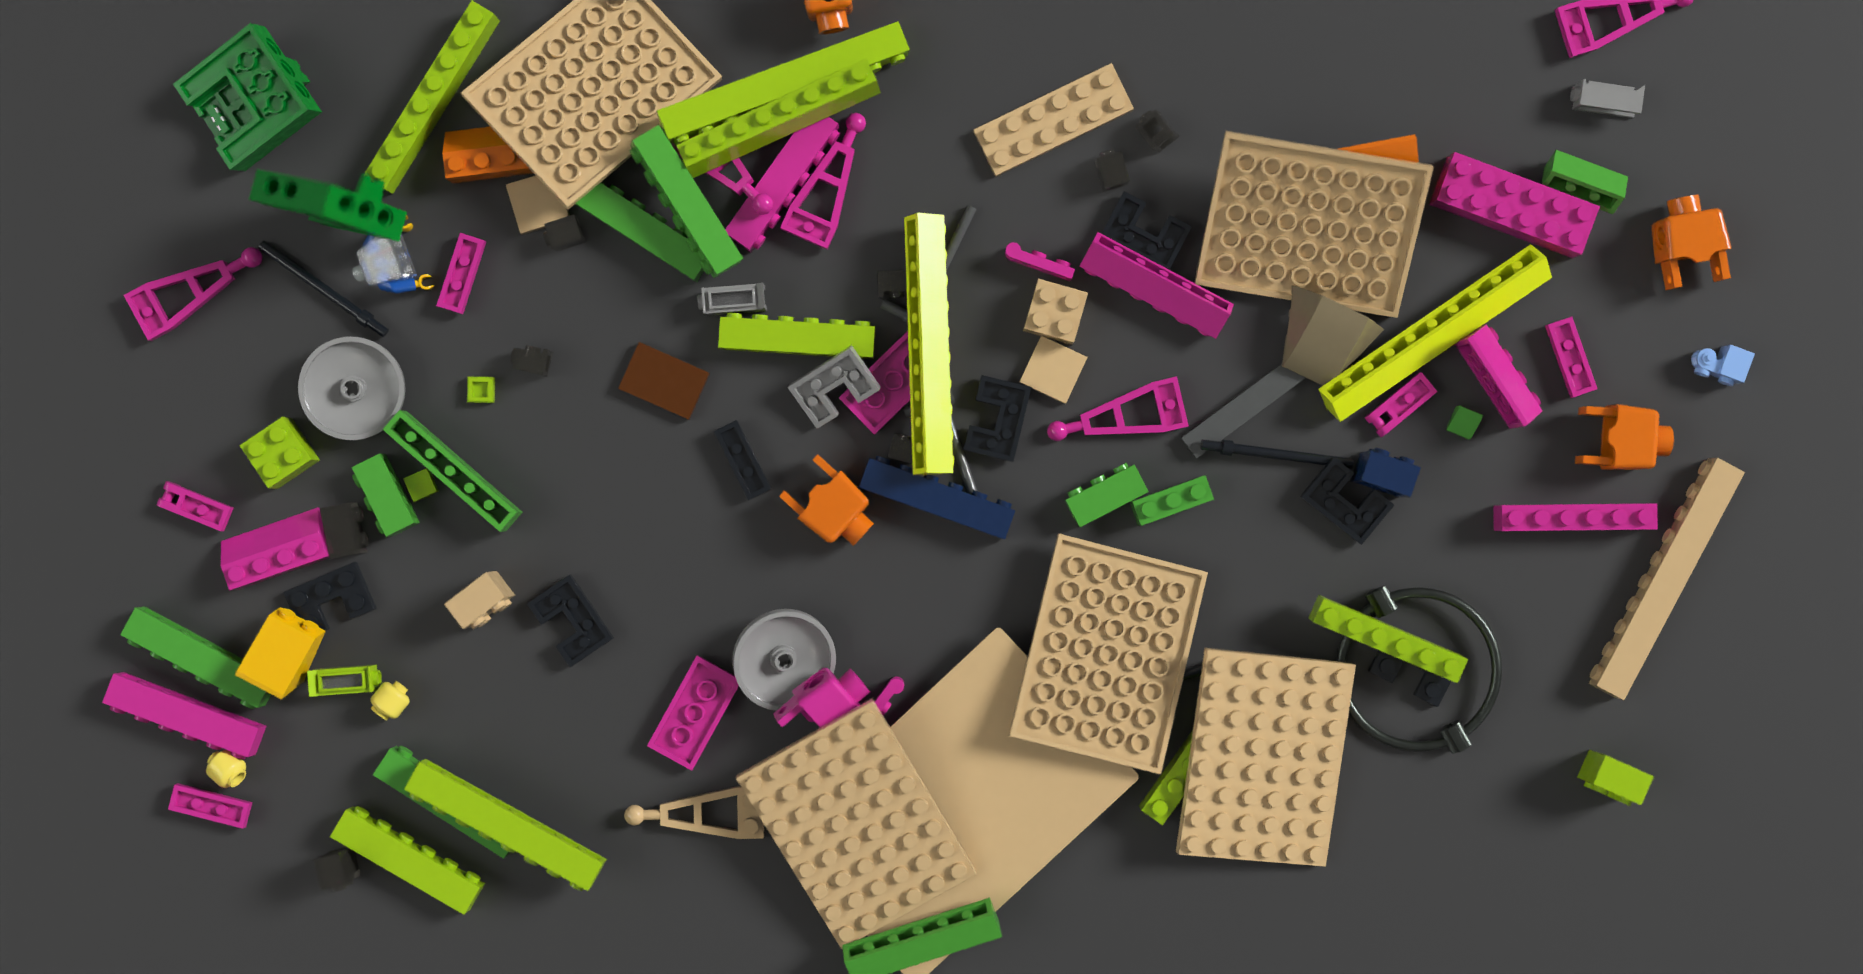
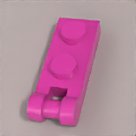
[1005,242,1075,282]
[1364,372,1438,437]
[156,481,234,531]
[874,676,904,716]

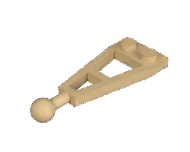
[624,786,764,839]

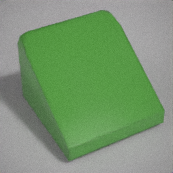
[1446,406,1483,440]

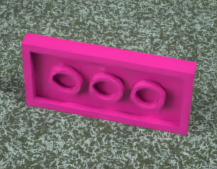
[839,331,910,435]
[647,655,739,771]

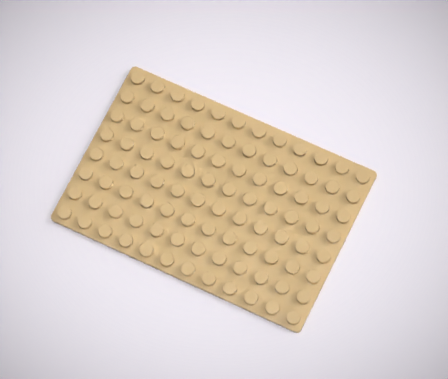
[867,628,1139,974]

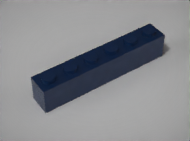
[859,456,1015,540]

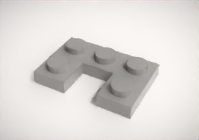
[787,345,881,429]

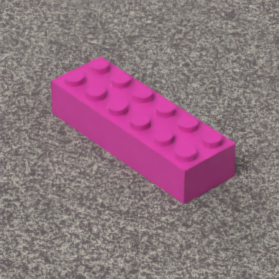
[1429,152,1600,258]

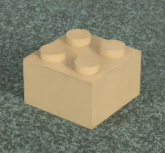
[1023,279,1088,345]
[444,571,515,629]

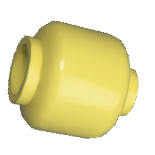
[370,681,410,720]
[206,750,246,788]

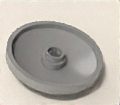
[298,337,405,440]
[732,609,836,711]

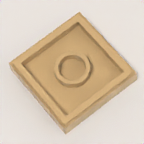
[506,176,571,235]
[1019,336,1088,404]

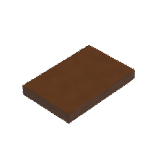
[618,342,710,420]

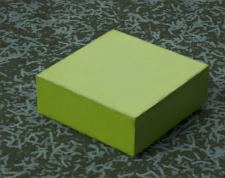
[467,377,495,403]
[403,468,439,502]

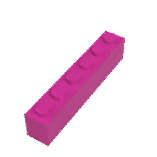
[725,117,840,252]
[1079,232,1234,339]
[1493,503,1658,531]
[102,672,267,759]

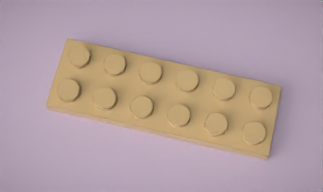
[973,63,1134,177]

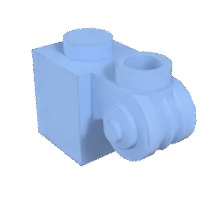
[1691,345,1755,386]

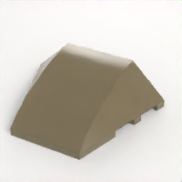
[1282,285,1384,386]

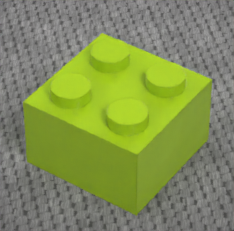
[239,417,320,489]
[1577,749,1654,806]

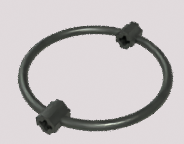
[1336,585,1502,754]

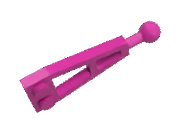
[1554,0,1694,59]
[780,113,866,250]
[671,134,773,214]
[124,247,262,341]
[1047,376,1189,441]

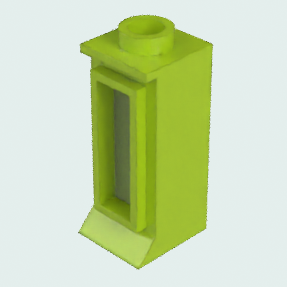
[307,664,382,697]

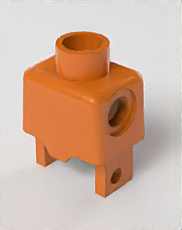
[804,0,853,35]
[1651,195,1732,291]
[1575,404,1674,470]
[779,454,874,546]

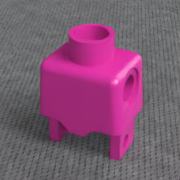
[773,668,870,728]

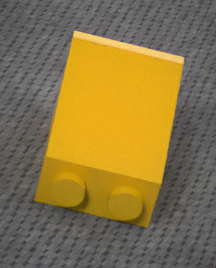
[235,607,326,699]

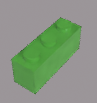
[1541,150,1628,214]
[352,453,420,537]
[1064,463,1149,527]
[1130,475,1214,526]

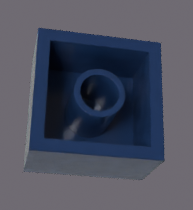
[1351,448,1421,497]

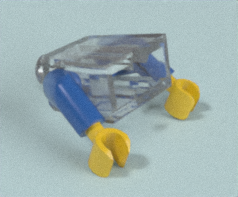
[352,215,434,294]

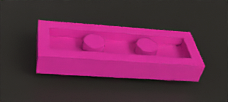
[436,233,486,314]
[1545,317,1598,398]
[168,783,253,829]

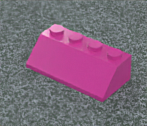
[1455,324,1542,429]
[221,507,336,590]

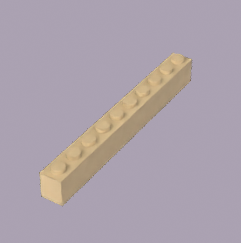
[1589,458,1745,700]

